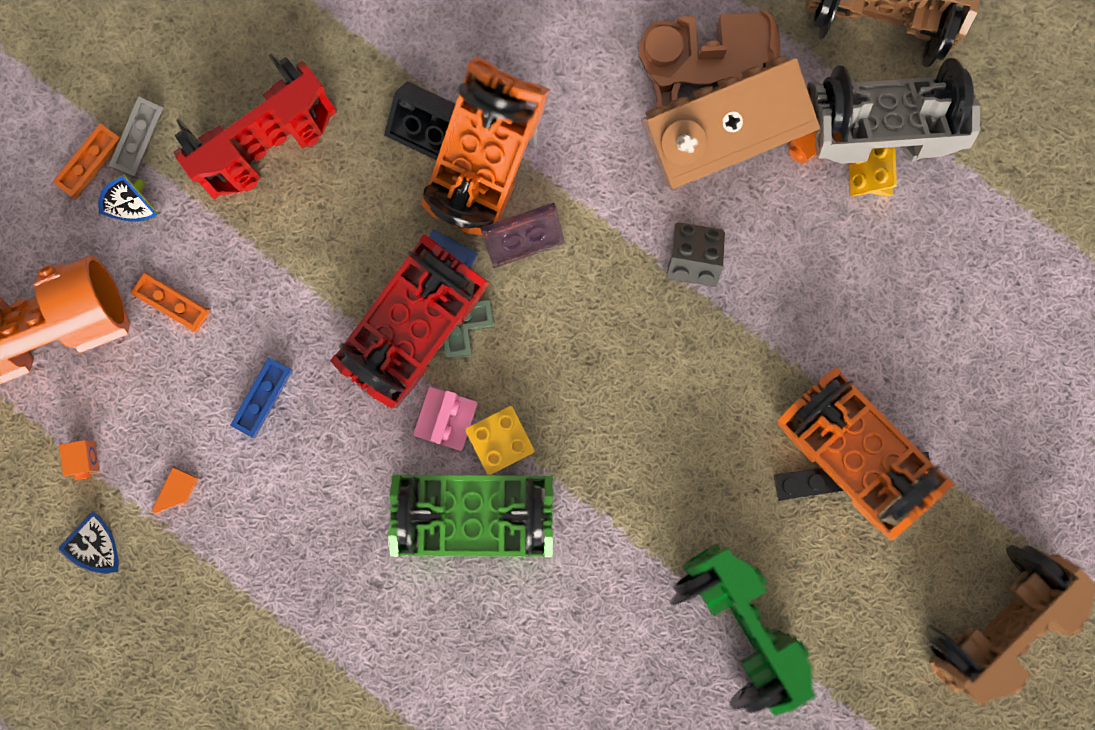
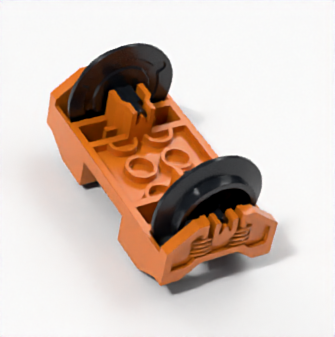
[421,56,550,236]
[777,367,955,541]

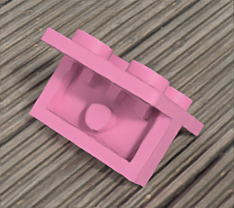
[413,387,478,451]

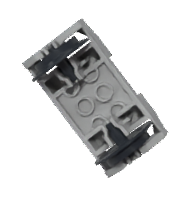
[807,58,980,164]

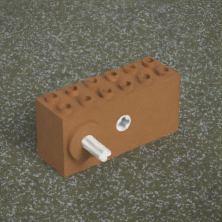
[641,55,820,190]

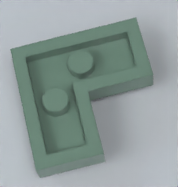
[444,300,494,359]

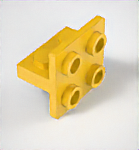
[849,147,897,197]
[465,406,535,475]

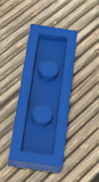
[230,357,293,438]

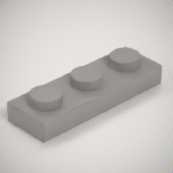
[109,96,163,177]

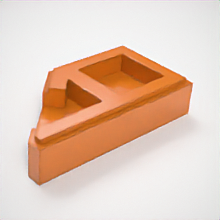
[151,467,199,513]

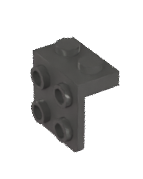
[666,222,725,287]

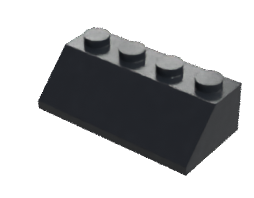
[384,81,456,160]

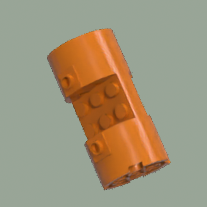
[0,255,130,384]

